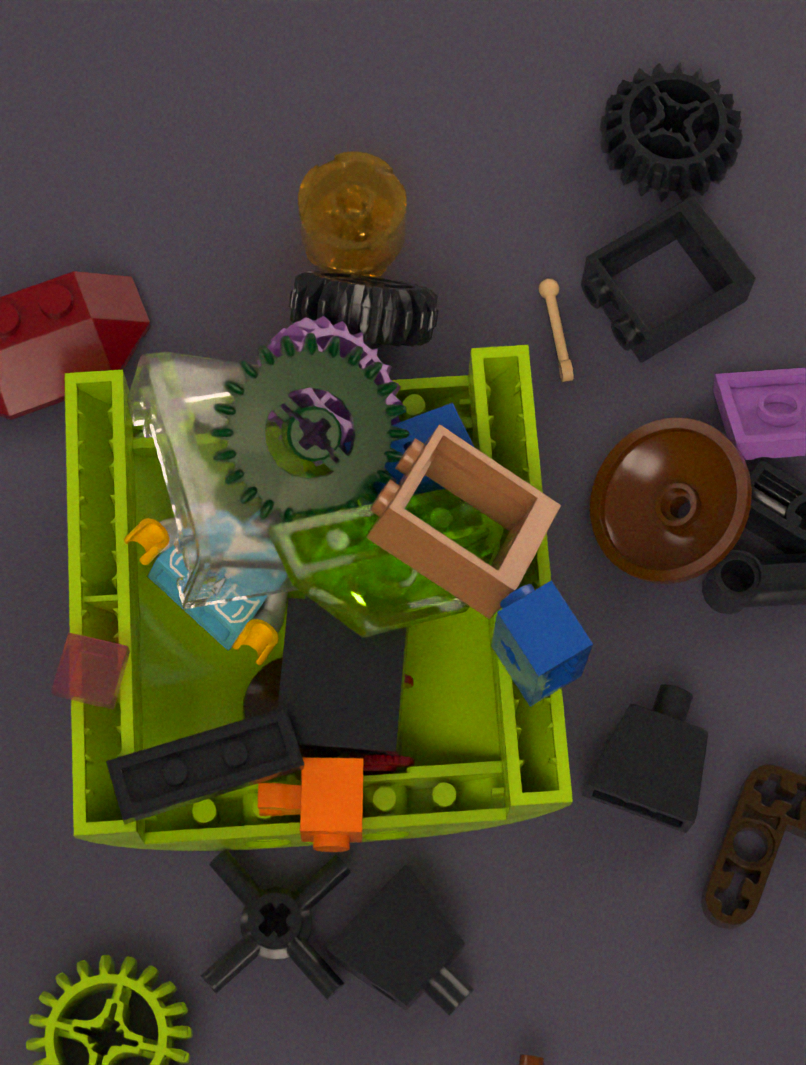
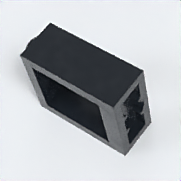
[581,195,756,363]

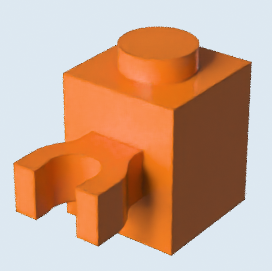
[258,757,363,852]

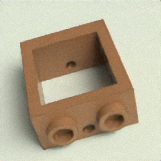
[366,424,561,619]

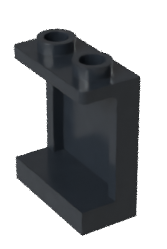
[278,590,413,757]

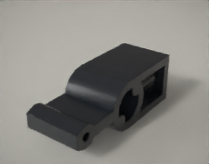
[745,458,806,554]

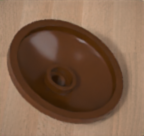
[590,417,752,584]

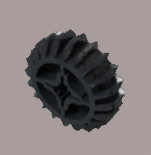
[600,62,743,202]
[289,271,439,347]

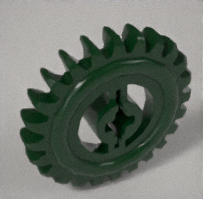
[209,333,410,533]

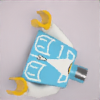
[123,508,290,665]

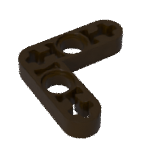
[701,764,806,929]

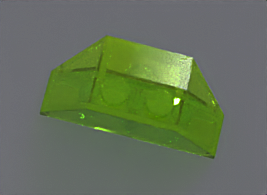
[268,489,504,638]

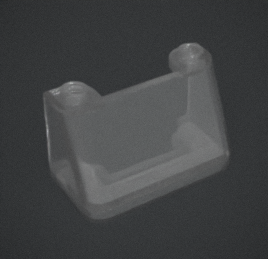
[127,351,334,610]

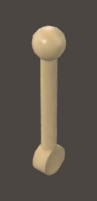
[539,278,574,382]

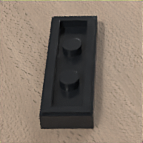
[106,707,304,824]

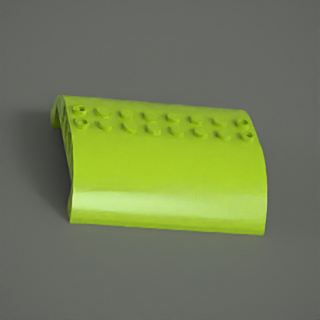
[65,345,573,851]

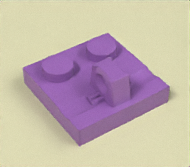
[713,368,806,460]

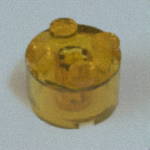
[298,151,407,277]

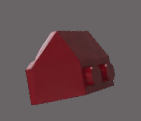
[0,271,151,420]

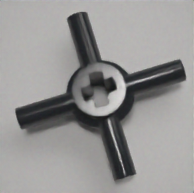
[200,849,351,1000]

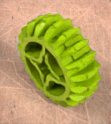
[26,955,193,1065]

